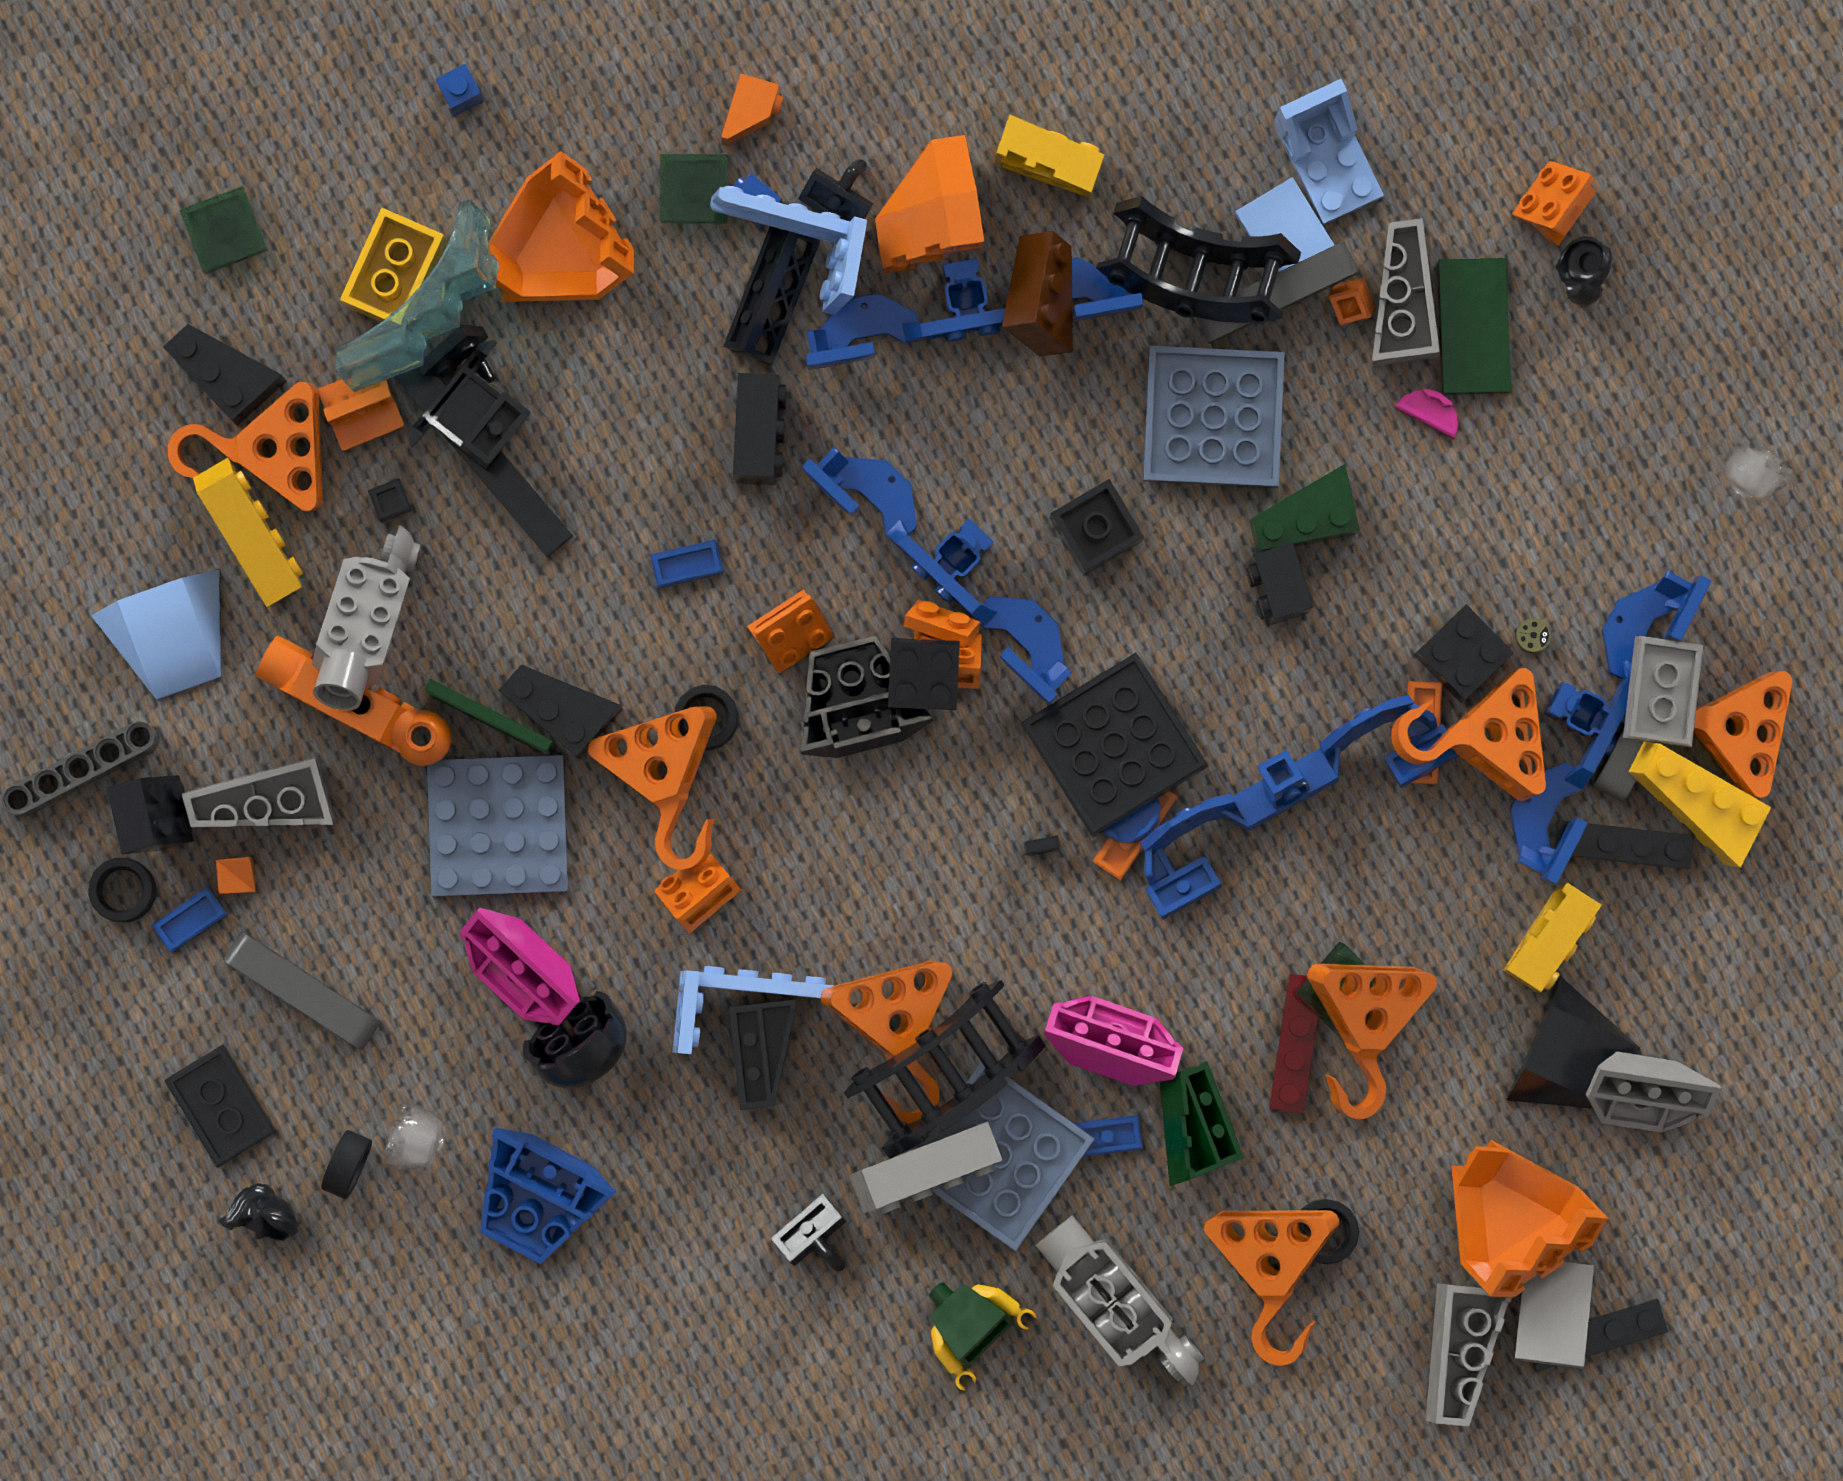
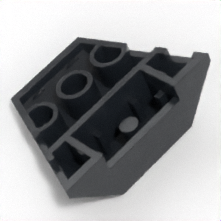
[800,635,933,758]
[1506,976,1640,1109]

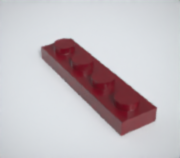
[1269,973,1320,1114]

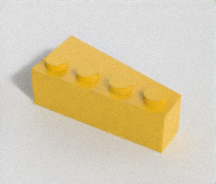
[193,458,303,607]
[1628,742,1771,868]

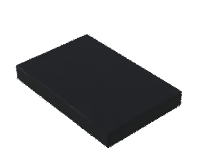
[164,1044,277,1168]

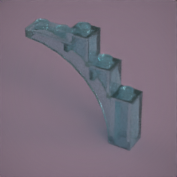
[335,199,499,392]

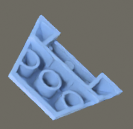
[91,570,221,700]

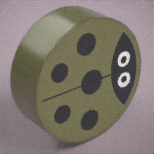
[1515,618,1551,653]

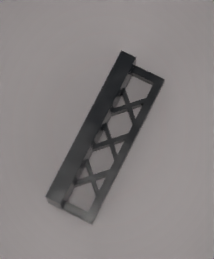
[723,226,820,365]

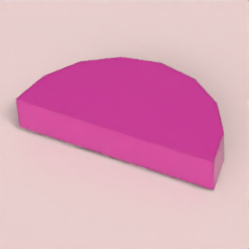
[1394,389,1459,439]

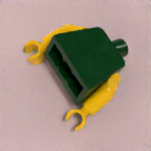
[929,1282,1036,1390]

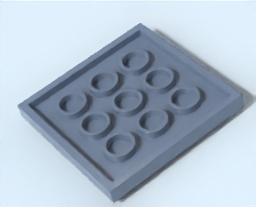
[1143,346,1285,488]
[427,755,568,897]
[921,1062,1094,1251]

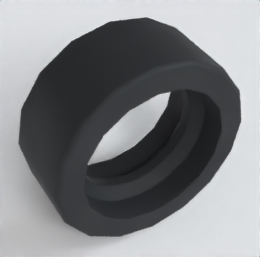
[674,684,739,750]
[88,858,156,923]
[321,1130,372,1199]
[1299,1199,1360,1265]

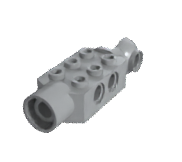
[312,525,421,710]
[1035,1215,1204,1385]

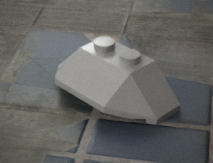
[1586,1052,1721,1133]

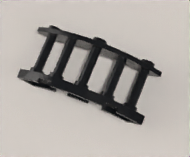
[1096,196,1301,324]
[844,980,1046,1159]

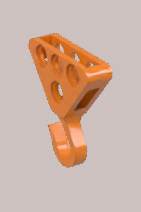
[167,382,323,512]
[1391,668,1546,802]
[1693,671,1792,798]
[588,706,717,870]
[821,960,953,1124]
[1307,964,1437,1119]
[1204,1210,1339,1366]

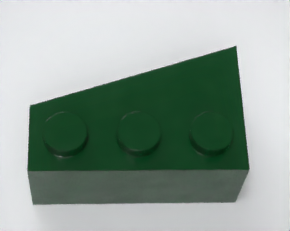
[1250,464,1360,553]
[1160,1061,1244,1186]

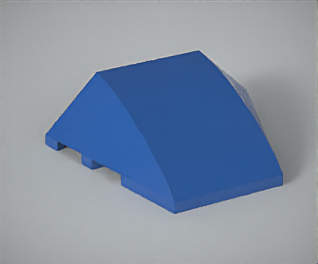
[480,1128,616,1264]

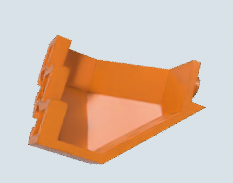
[875,135,984,274]
[477,151,634,302]
[1451,1139,1609,1298]

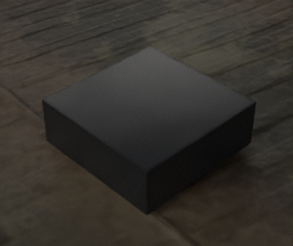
[368,478,412,523]
[1024,835,1060,856]

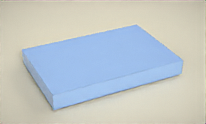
[1234,177,1334,272]

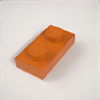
[904,600,981,648]

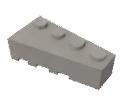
[1372,218,1440,366]
[182,757,336,827]
[849,1122,1002,1214]
[1425,1283,1512,1426]

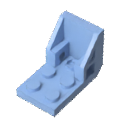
[1274,79,1384,226]

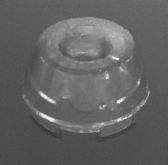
[1723,438,1793,502]
[386,1103,444,1170]

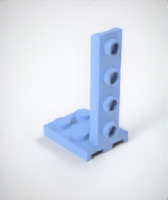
[710,186,867,315]
[672,966,834,1054]

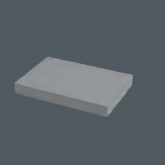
[1623,636,1703,747]
[1514,1262,1594,1369]

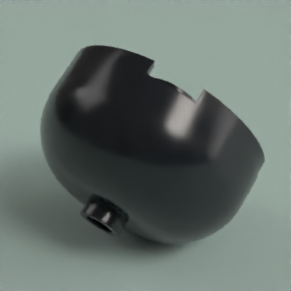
[523,991,627,1088]

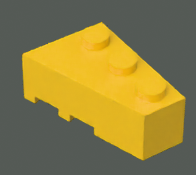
[995,115,1105,198]
[1502,882,1602,993]

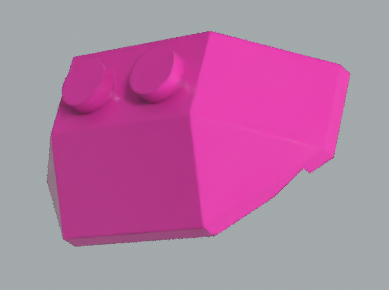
[460,908,580,1026]
[1044,996,1183,1086]

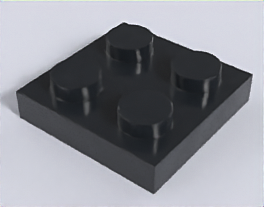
[888,638,960,710]

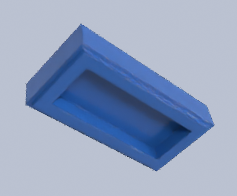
[650,539,724,589]
[151,886,228,953]

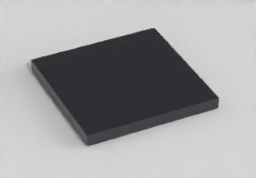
[1021,652,1208,838]

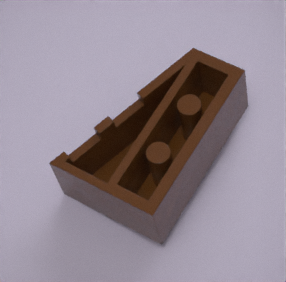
[1002,231,1073,357]

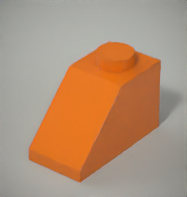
[721,73,784,146]

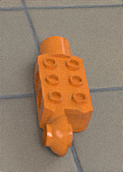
[256,635,452,766]

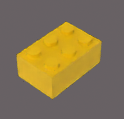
[340,207,447,333]

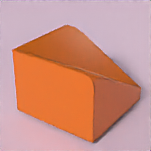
[1328,277,1375,325]
[216,857,256,895]

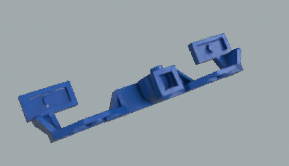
[805,257,1143,370]
[802,447,1072,705]
[1510,571,1712,885]
[1140,695,1459,920]

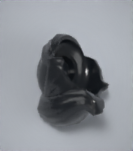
[1555,236,1612,306]
[218,1183,299,1241]

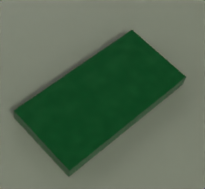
[1438,258,1511,395]
[425,679,557,756]

